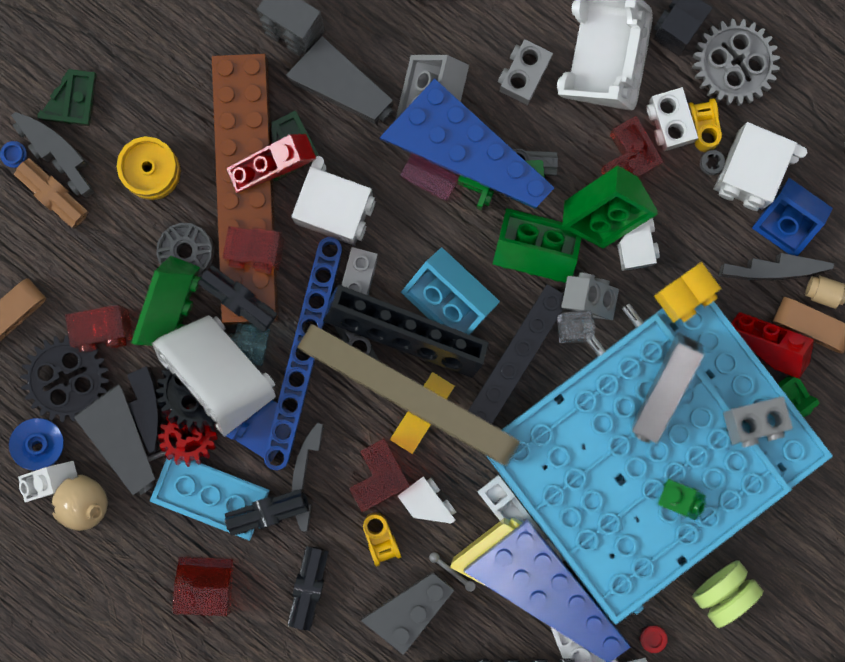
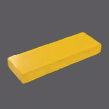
[390,372,455,454]

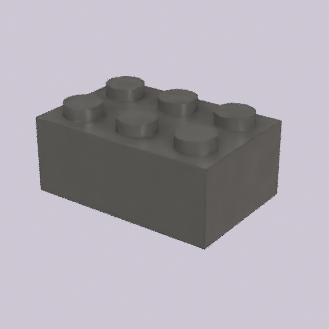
[257,0,325,56]

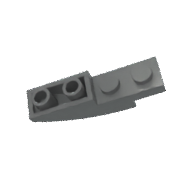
[11,112,95,199]

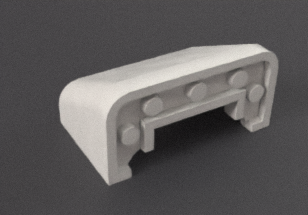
[557,0,653,110]
[152,315,276,437]

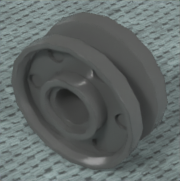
[156,223,215,277]

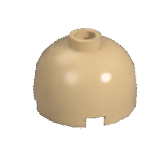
[52,475,108,531]

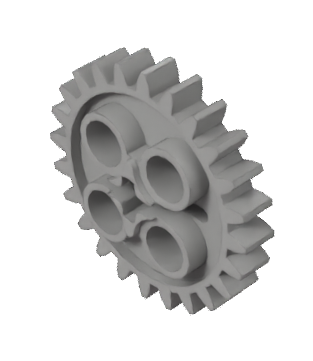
[692,19,780,106]

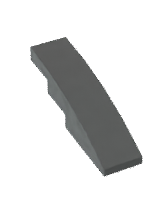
[718,253,834,281]

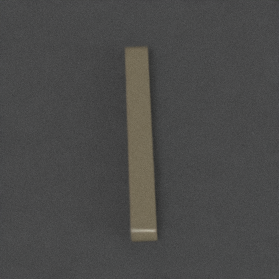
[297,324,520,467]

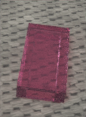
[400,153,459,202]

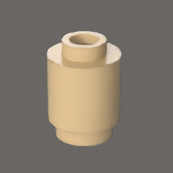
[805,276,845,309]

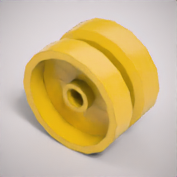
[116,136,181,200]

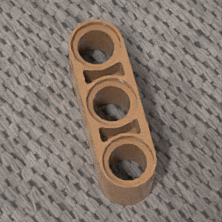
[0,278,46,341]
[773,297,845,354]

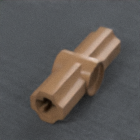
[14,158,89,229]

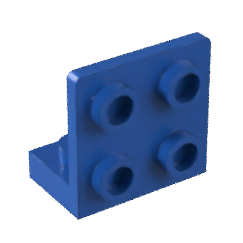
[226,400,292,462]

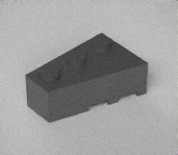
[361,571,454,655]

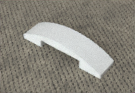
[477,475,564,562]

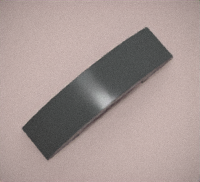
[292,423,324,532]

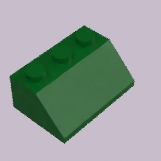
[562,165,657,249]
[492,208,582,283]
[131,256,201,346]

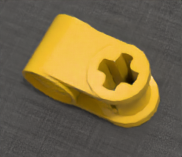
[688,99,722,152]
[363,512,402,567]

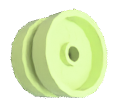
[692,560,763,628]

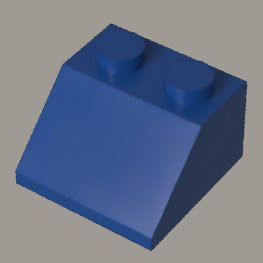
[752,178,833,256]

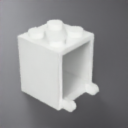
[714,122,807,211]
[292,156,376,246]

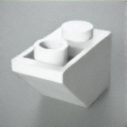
[617,218,660,271]
[18,461,78,502]
[397,476,456,523]

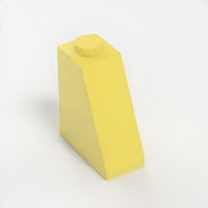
[450,518,523,585]

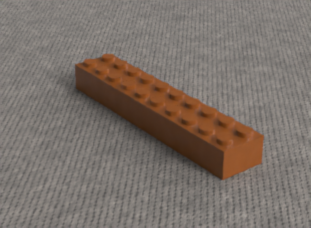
[212,54,278,325]

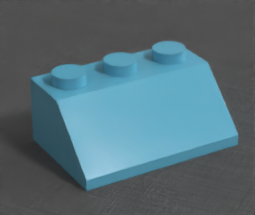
[401,247,500,335]

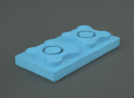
[149,457,270,541]

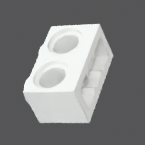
[646,87,698,151]

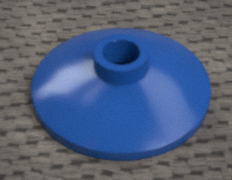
[9,418,64,471]

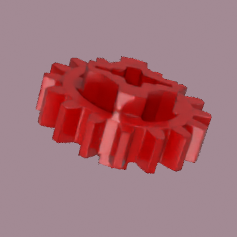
[158,408,218,467]

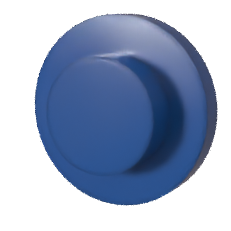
[0,141,27,168]

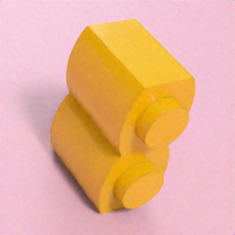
[654,262,721,323]

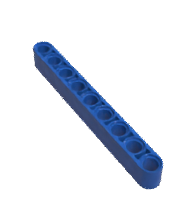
[264,237,342,471]

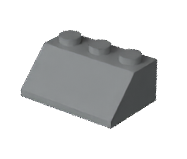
[396,55,469,119]

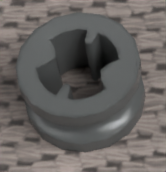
[700,150,725,175]

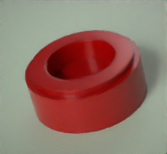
[639,625,668,653]

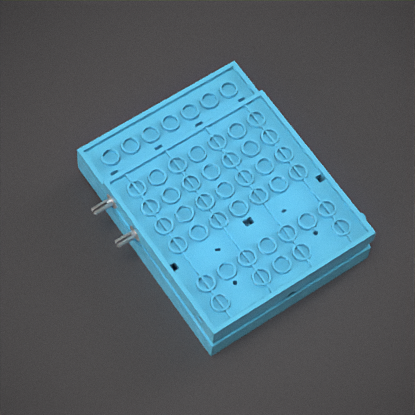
[485,301,833,624]

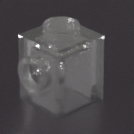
[557,311,595,344]

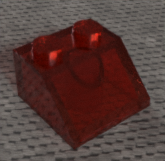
[172,557,233,616]

